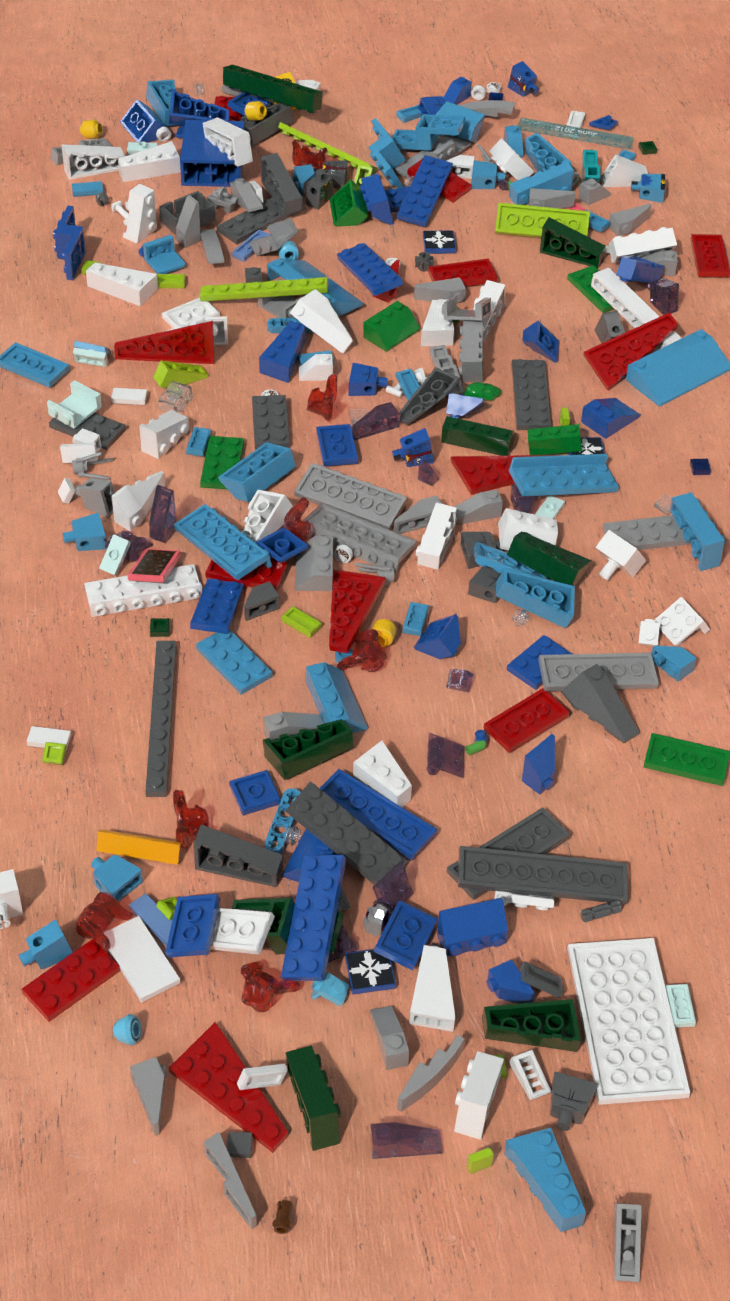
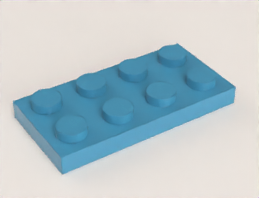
[0,342,70,388]
[474,541,546,579]
[196,629,272,695]

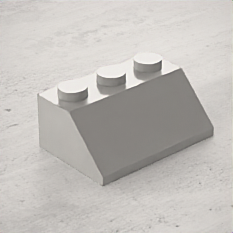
[295,536,333,591]

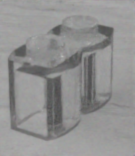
[158,381,193,413]

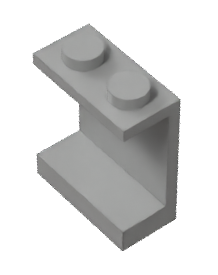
[249,218,298,256]
[258,279,305,318]
[442,296,491,321]

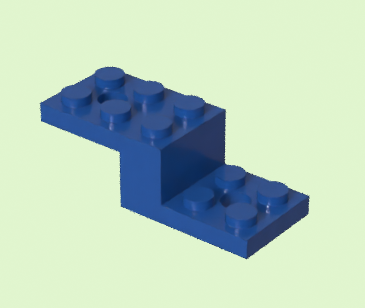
[53,206,86,280]

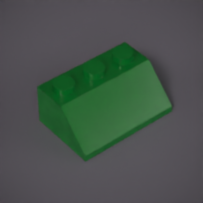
[329,180,368,227]
[363,301,420,352]
[527,424,582,455]

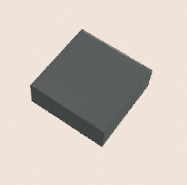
[227,1132,252,1158]

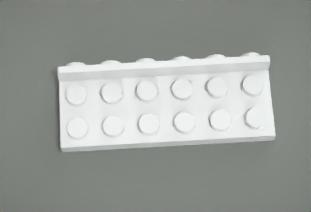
[84,564,202,617]

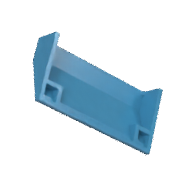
[267,258,363,317]
[626,329,730,407]

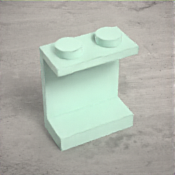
[47,380,102,428]

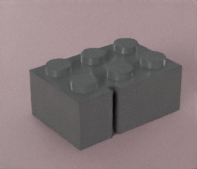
[160,191,216,235]

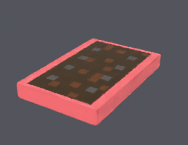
[127,549,181,583]

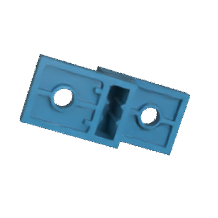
[392,114,466,151]
[368,118,406,188]

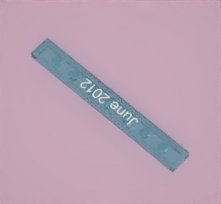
[518,118,634,149]

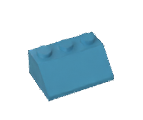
[436,101,485,143]

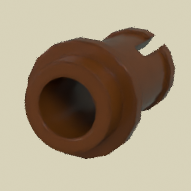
[272,1200,293,1234]

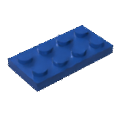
[190,579,244,634]

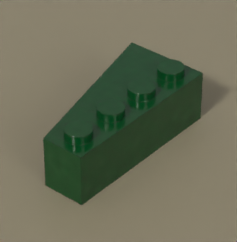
[540,217,606,269]
[507,531,592,586]
[263,719,354,780]
[482,999,581,1052]
[285,1046,341,1151]

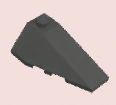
[395,367,461,425]
[561,664,640,743]

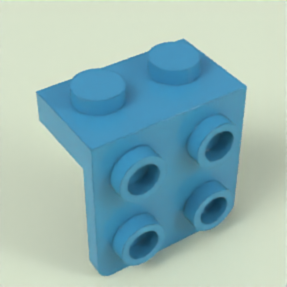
[143,235,185,274]

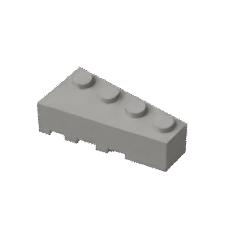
[459,320,483,382]

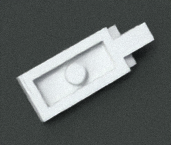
[494,891,554,910]

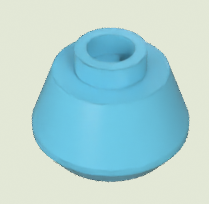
[113,1014,142,1046]

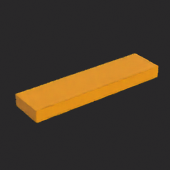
[96,829,181,865]

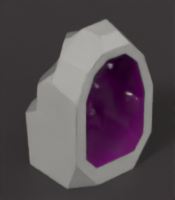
[363,904,390,937]

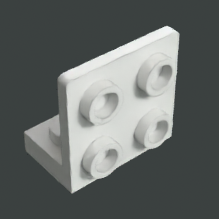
[655,597,710,646]

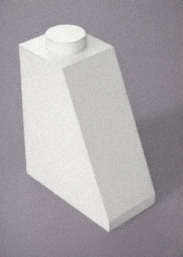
[600,154,648,187]

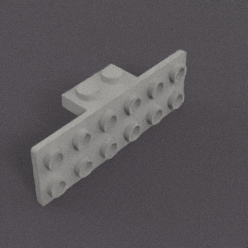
[395,135,471,180]

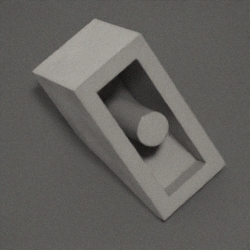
[579,178,611,205]

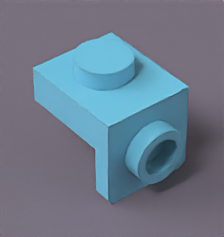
[311,972,349,1006]

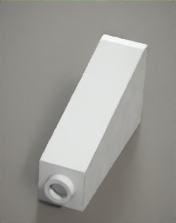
[409,945,455,1032]

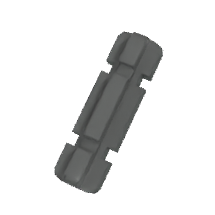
[580,900,622,922]

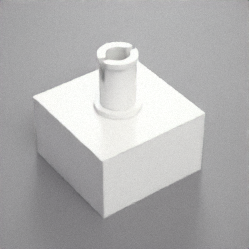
[596,530,646,581]
[0,869,23,929]

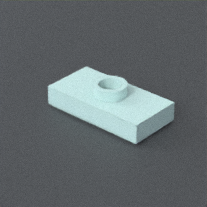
[127,142,158,155]
[73,348,109,367]
[535,495,565,519]
[99,534,131,576]
[665,984,696,1028]

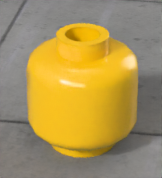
[245,101,267,121]
[80,120,103,139]
[370,619,397,647]

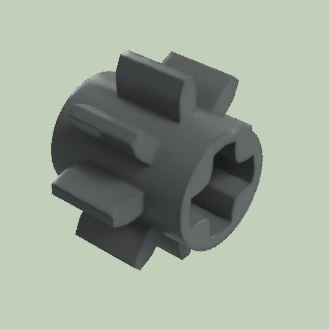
[415,252,434,272]

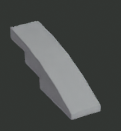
[459,100,516,117]
[200,229,224,264]
[429,345,465,397]
[397,1035,465,1112]

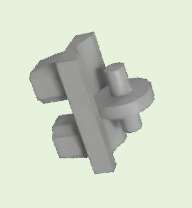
[207,187,238,213]

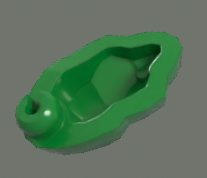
[464,382,501,401]

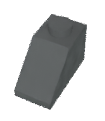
[245,267,262,283]
[244,582,280,621]

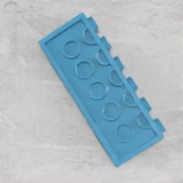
[509,454,619,496]
[173,504,272,580]

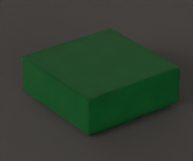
[638,141,657,155]
[150,618,170,637]

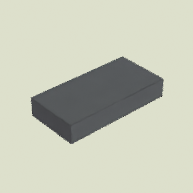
[520,961,563,998]

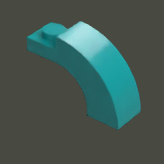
[582,150,600,183]

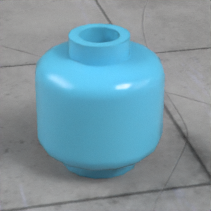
[278,241,299,260]

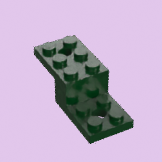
[232,898,344,955]

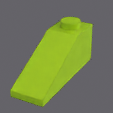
[153,360,209,388]

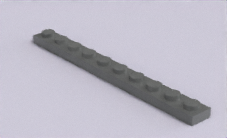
[145,641,176,797]

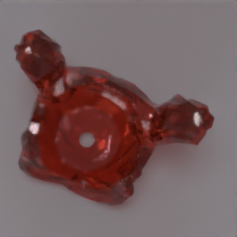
[292,140,328,169]
[306,374,338,421]
[279,497,311,542]
[337,629,387,672]
[173,790,209,849]
[75,892,133,951]
[241,961,300,1012]

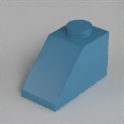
[504,125,524,157]

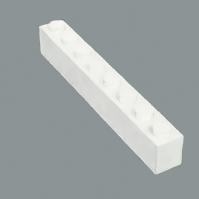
[591,267,681,350]

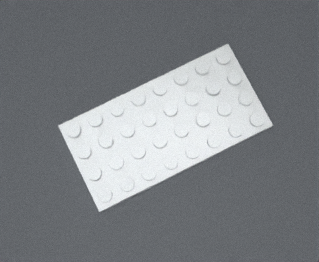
[567,938,690,1105]

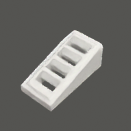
[509,1050,551,1101]

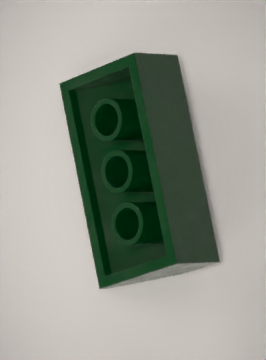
[441,416,516,456]

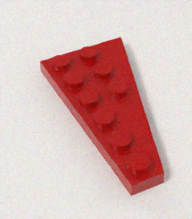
[583,312,678,391]
[114,321,215,364]
[451,455,559,495]
[329,569,386,653]
[169,1022,288,1153]

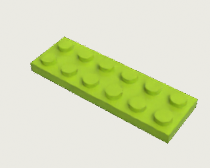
[495,203,590,238]

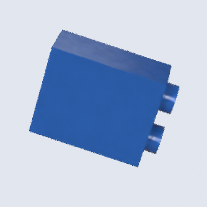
[180,120,245,187]

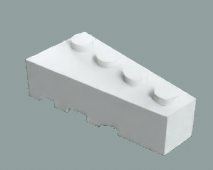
[203,118,253,167]
[118,141,181,182]
[61,144,125,180]
[610,227,677,262]
[86,263,158,306]
[473,280,506,342]

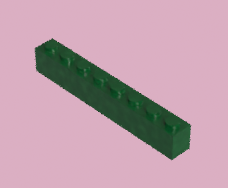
[223,64,322,113]

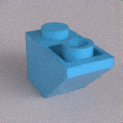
[292,165,315,196]
[651,645,697,682]

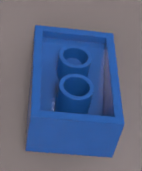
[581,398,641,439]

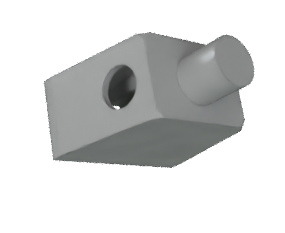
[75,478,115,518]

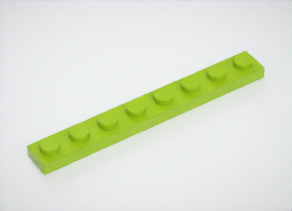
[278,122,378,171]
[199,277,328,302]

